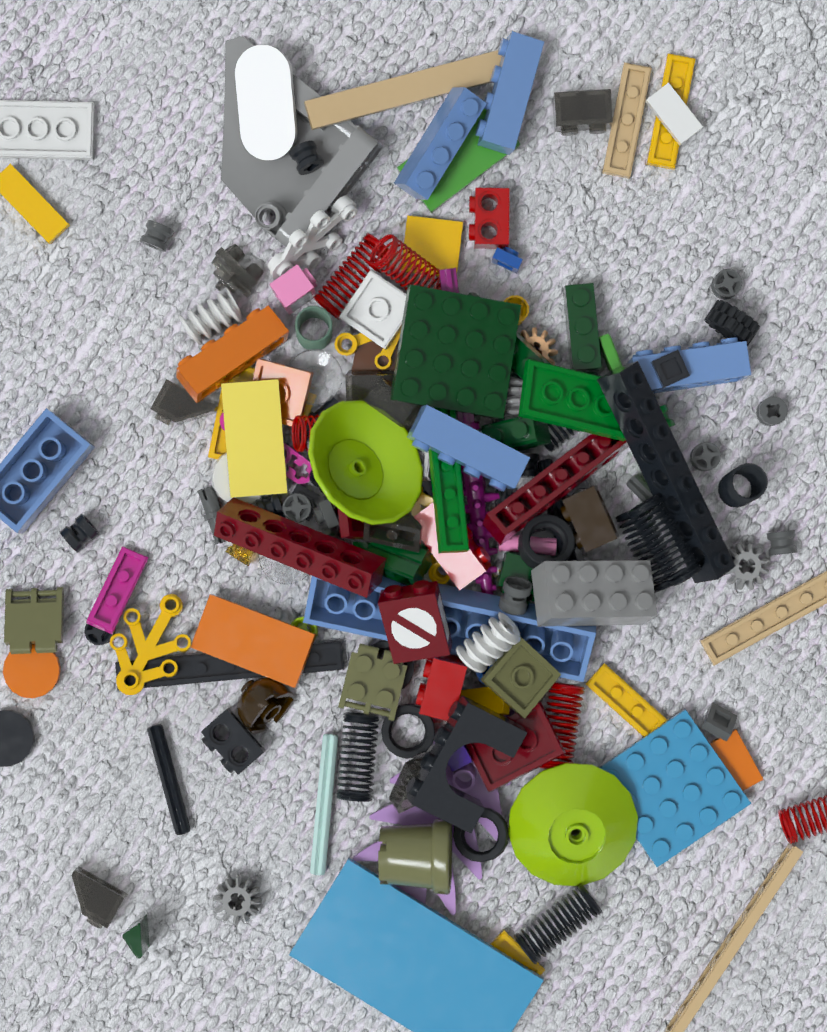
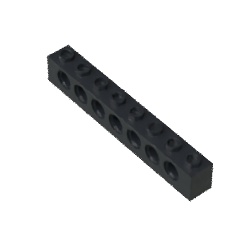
[597,361,736,583]

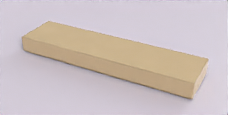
[602,62,652,179]

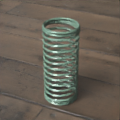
[295,306,332,351]

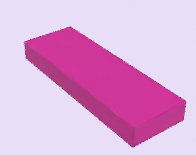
[86,546,148,635]

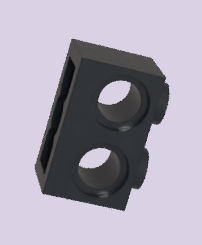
[201,708,266,775]

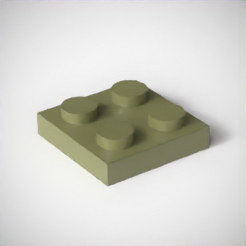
[480,637,561,718]

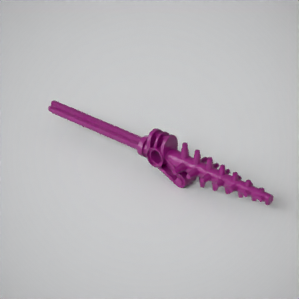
[439,268,500,595]

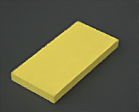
[221,379,287,498]

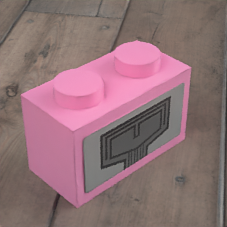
[269,264,317,315]

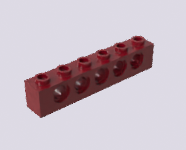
[482,434,629,546]
[214,497,386,598]

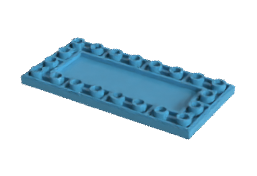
[289,857,544,1032]

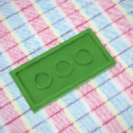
[397,109,520,213]

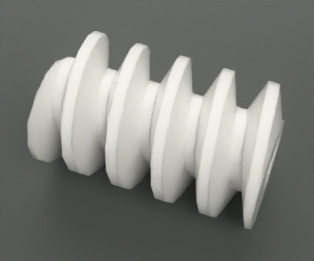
[178,289,242,345]
[456,612,521,673]

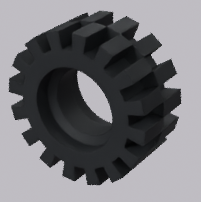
[705,300,760,347]

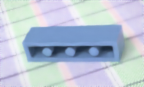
[475,31,545,155]
[394,87,487,200]
[407,405,530,492]

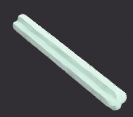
[310,734,338,875]

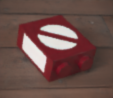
[378,580,452,664]

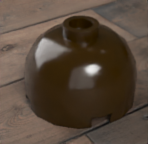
[237,677,294,734]

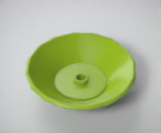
[308,400,423,525]
[508,763,638,886]

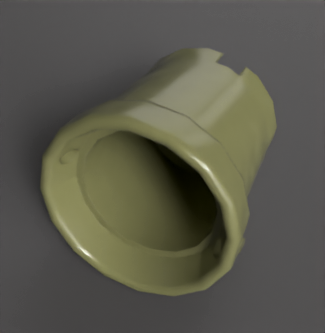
[378,819,452,895]

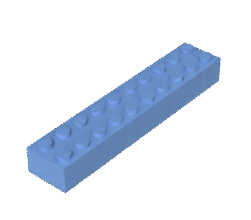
[303,576,596,682]

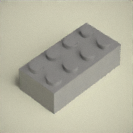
[531,560,658,627]

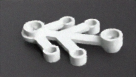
[268,195,358,279]

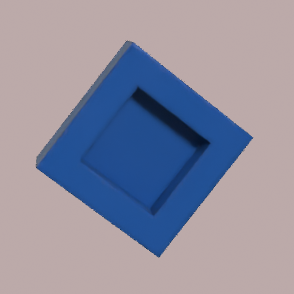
[491,247,523,274]

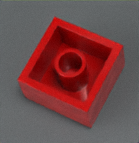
[415,654,467,721]

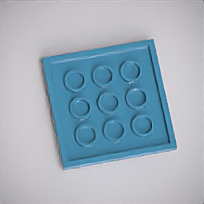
[599,709,751,867]

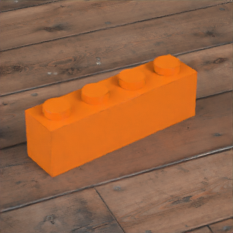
[176,305,289,403]

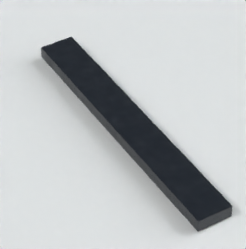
[115,641,344,690]

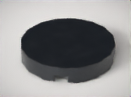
[0,710,35,767]

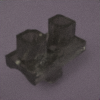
[212,244,264,298]

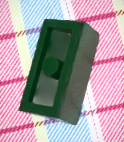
[122,914,150,959]

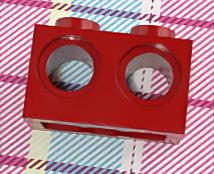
[469,188,510,249]

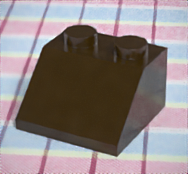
[560,485,620,552]

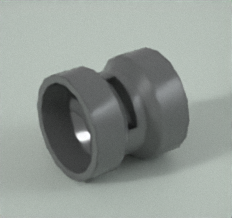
[498,576,533,615]

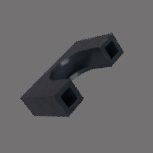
[406,695,527,833]

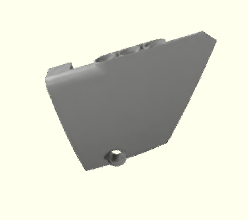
[221,36,382,247]

